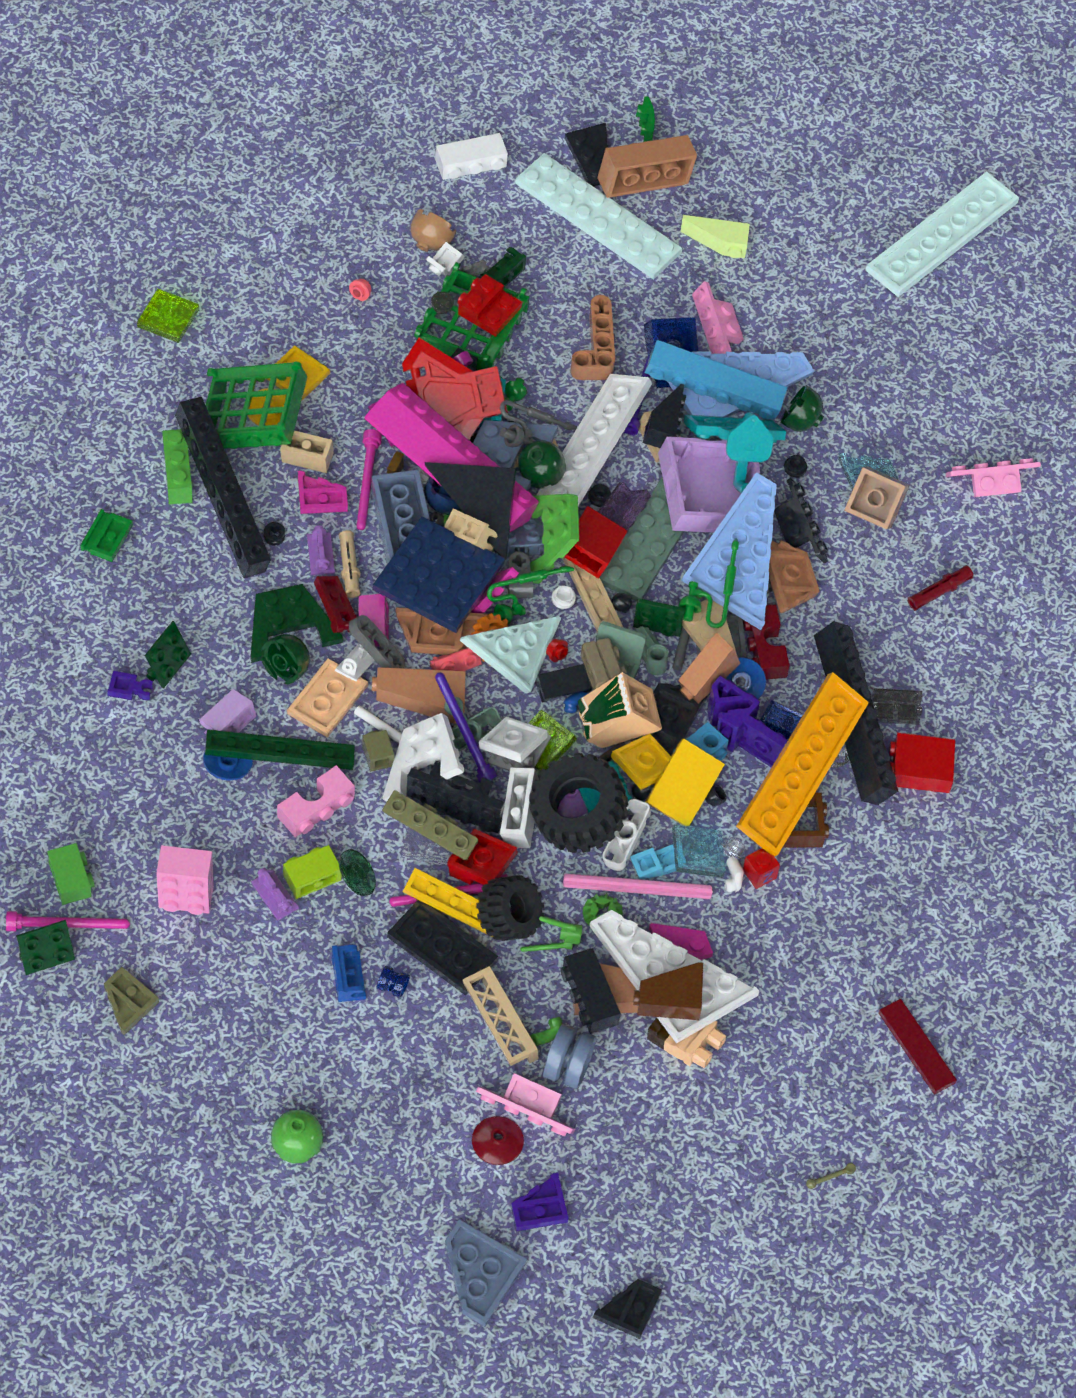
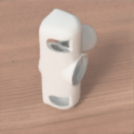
[602,799,651,871]

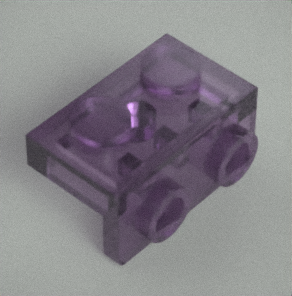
[598,482,651,530]

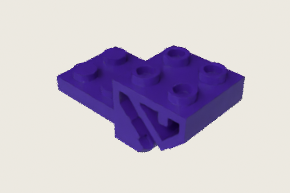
[707,676,788,767]

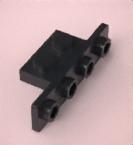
[774,478,828,563]

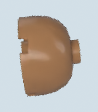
[411,209,457,252]

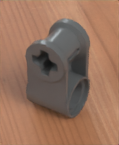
[507,552,533,599]

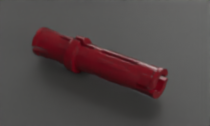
[907,565,974,611]

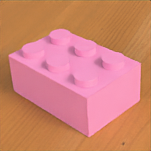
[156,845,214,915]

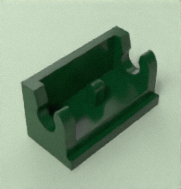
[478,247,526,288]

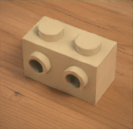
[280,430,334,473]

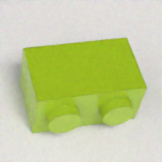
[283,845,342,899]

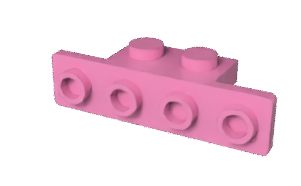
[692,281,744,354]
[945,458,1041,497]
[476,1073,575,1136]

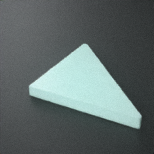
[460,616,561,693]

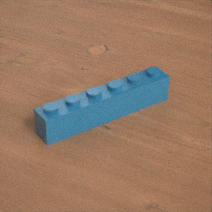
[645,340,787,420]

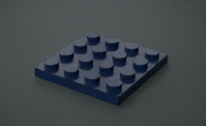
[372,516,505,633]

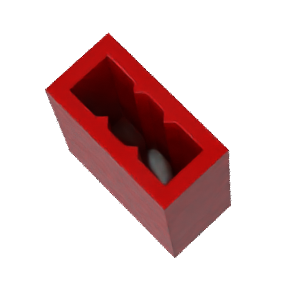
[564,506,627,579]
[889,732,955,793]

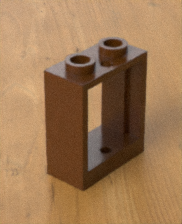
[782,793,829,848]

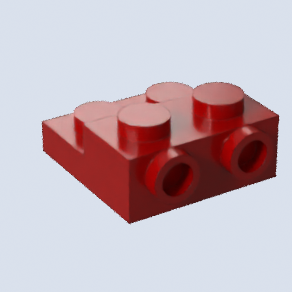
[457,274,522,337]
[447,829,518,885]

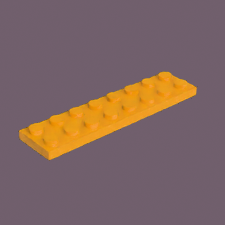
[736,672,869,856]

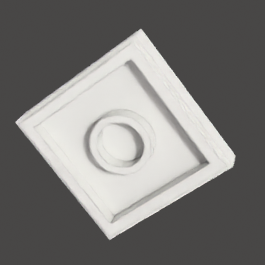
[479,716,548,763]

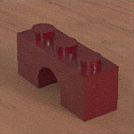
[743,605,790,680]

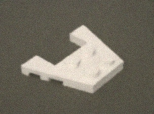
[383,713,464,802]

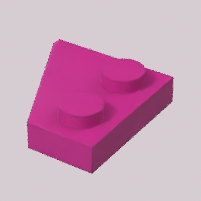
[298,471,348,514]

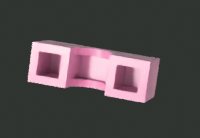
[277,765,355,838]

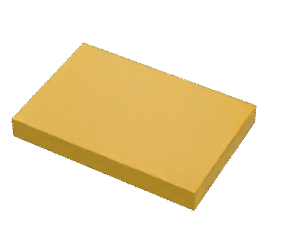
[645,738,725,828]

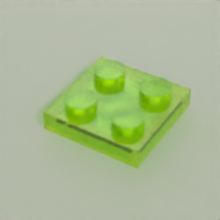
[137,288,199,343]

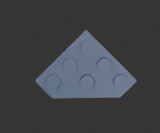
[445,1219,527,1327]

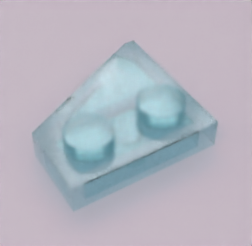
[838,453,899,491]

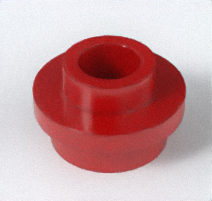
[546,639,568,662]

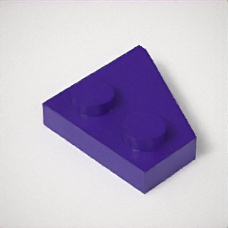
[511,1172,569,1231]

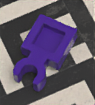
[107,671,153,700]

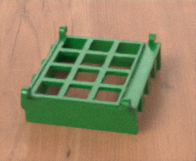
[414,262,530,371]
[206,361,308,449]

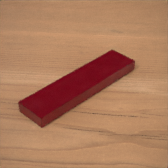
[878,999,957,1095]

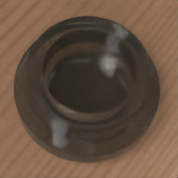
[431,292,454,314]

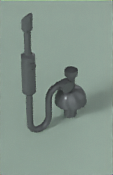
[500,400,577,448]

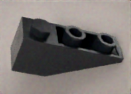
[643,384,686,448]

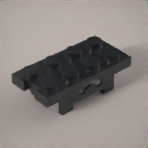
[406,761,504,833]

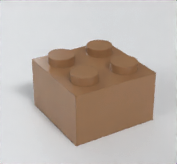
[844,466,910,529]

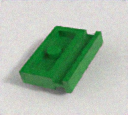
[80,509,133,562]

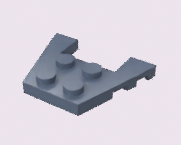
[473,420,558,491]

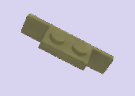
[382,790,478,860]

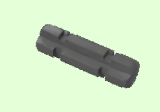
[459,260,489,276]

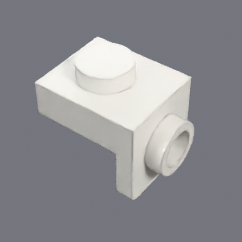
[426,242,465,276]

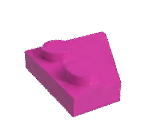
[470,567,519,613]
[649,923,713,960]

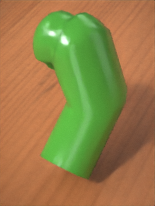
[530,1017,565,1046]

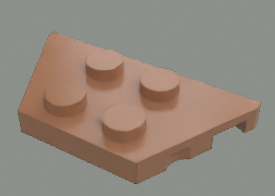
[769,540,820,613]
[395,607,488,655]

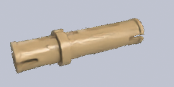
[339,530,361,598]

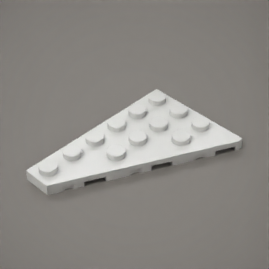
[590,910,759,1044]

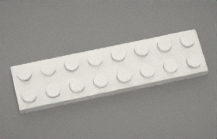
[537,374,652,506]

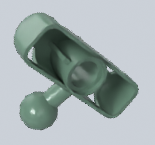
[444,697,502,752]

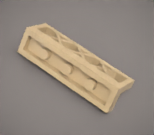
[463,966,539,1066]

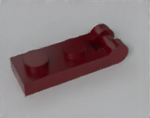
[314,576,356,633]

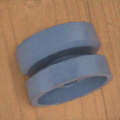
[543,1024,597,1090]

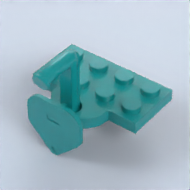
[683,412,786,494]

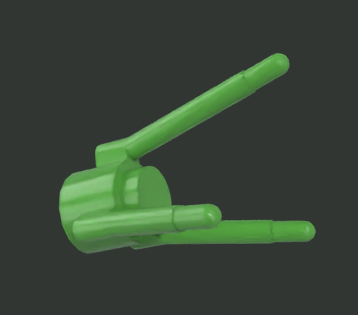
[520,916,582,952]

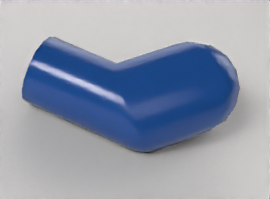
[563,692,589,713]

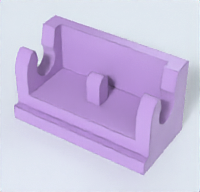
[199,689,256,734]

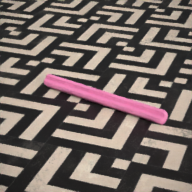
[563,873,712,899]

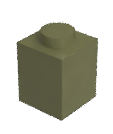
[362,730,394,772]

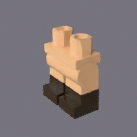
[647,1018,726,1068]

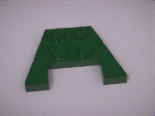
[250,584,343,663]

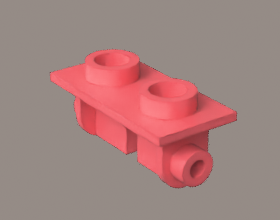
[429,647,482,671]

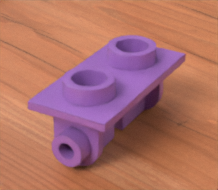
[307,525,335,575]
[251,868,299,921]

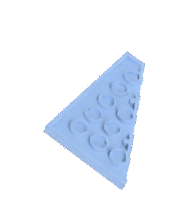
[682,472,777,630]

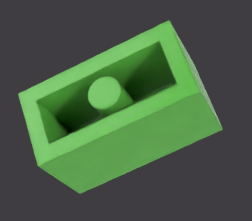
[47,843,95,905]

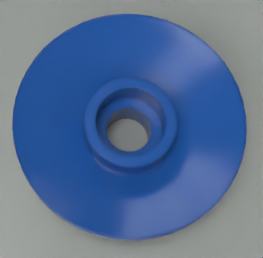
[725,658,766,700]
[203,752,253,781]

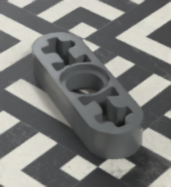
[349,615,405,668]

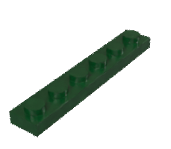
[205,729,355,770]

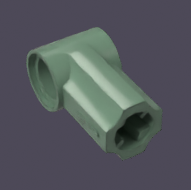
[635,626,668,676]

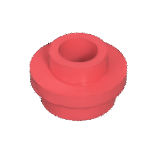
[349,278,371,301]

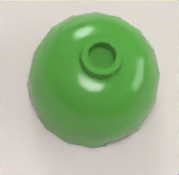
[271,1110,323,1163]

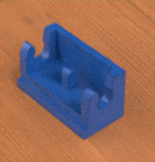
[332,945,366,1002]

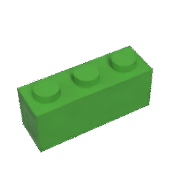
[162,429,193,505]

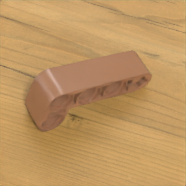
[570,295,615,380]

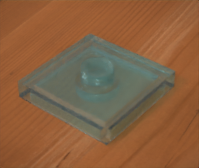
[672,825,725,878]

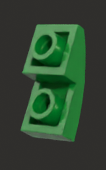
[636,96,655,142]

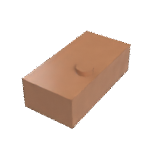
[598,135,697,198]

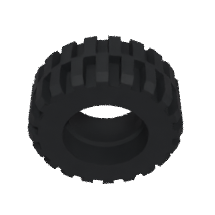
[529,753,628,853]

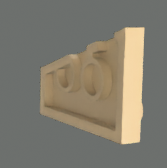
[682,599,737,655]

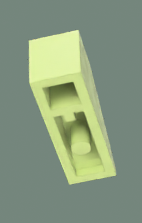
[680,215,750,258]

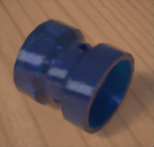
[376,965,410,998]

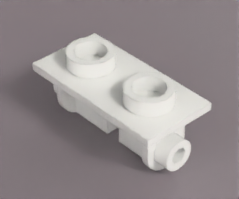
[335,643,375,682]

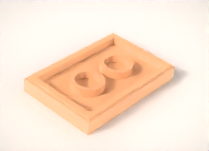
[287,658,368,738]

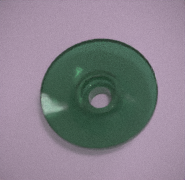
[339,849,376,896]

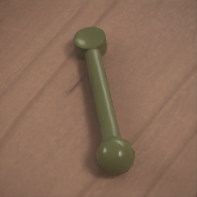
[806,1163,856,1189]

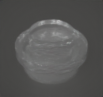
[722,837,746,859]

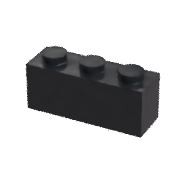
[560,948,621,1034]

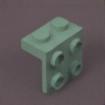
[596,621,646,679]

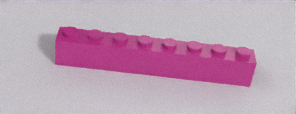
[364,382,539,533]

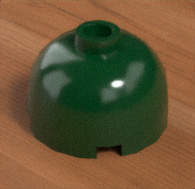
[780,385,824,432]
[518,440,566,489]
[261,634,310,685]

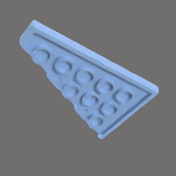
[667,352,814,417]

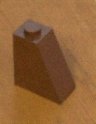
[633,962,703,1020]

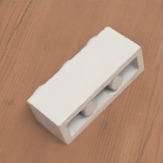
[435,133,508,180]
[500,768,539,848]

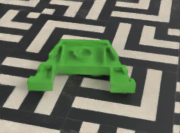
[530,494,579,584]

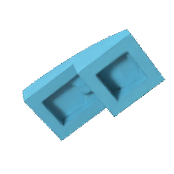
[630,843,686,879]

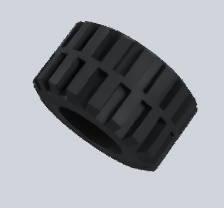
[476,875,544,941]

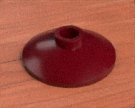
[472,1116,524,1165]

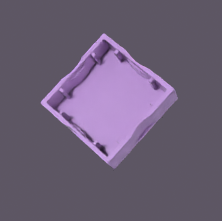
[658,437,760,533]

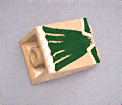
[578,672,662,748]

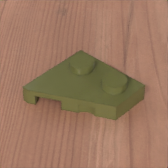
[104,967,159,1035]

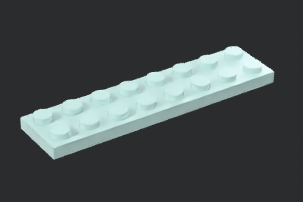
[515,153,682,280]
[866,171,1019,297]

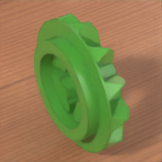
[583,893,623,926]

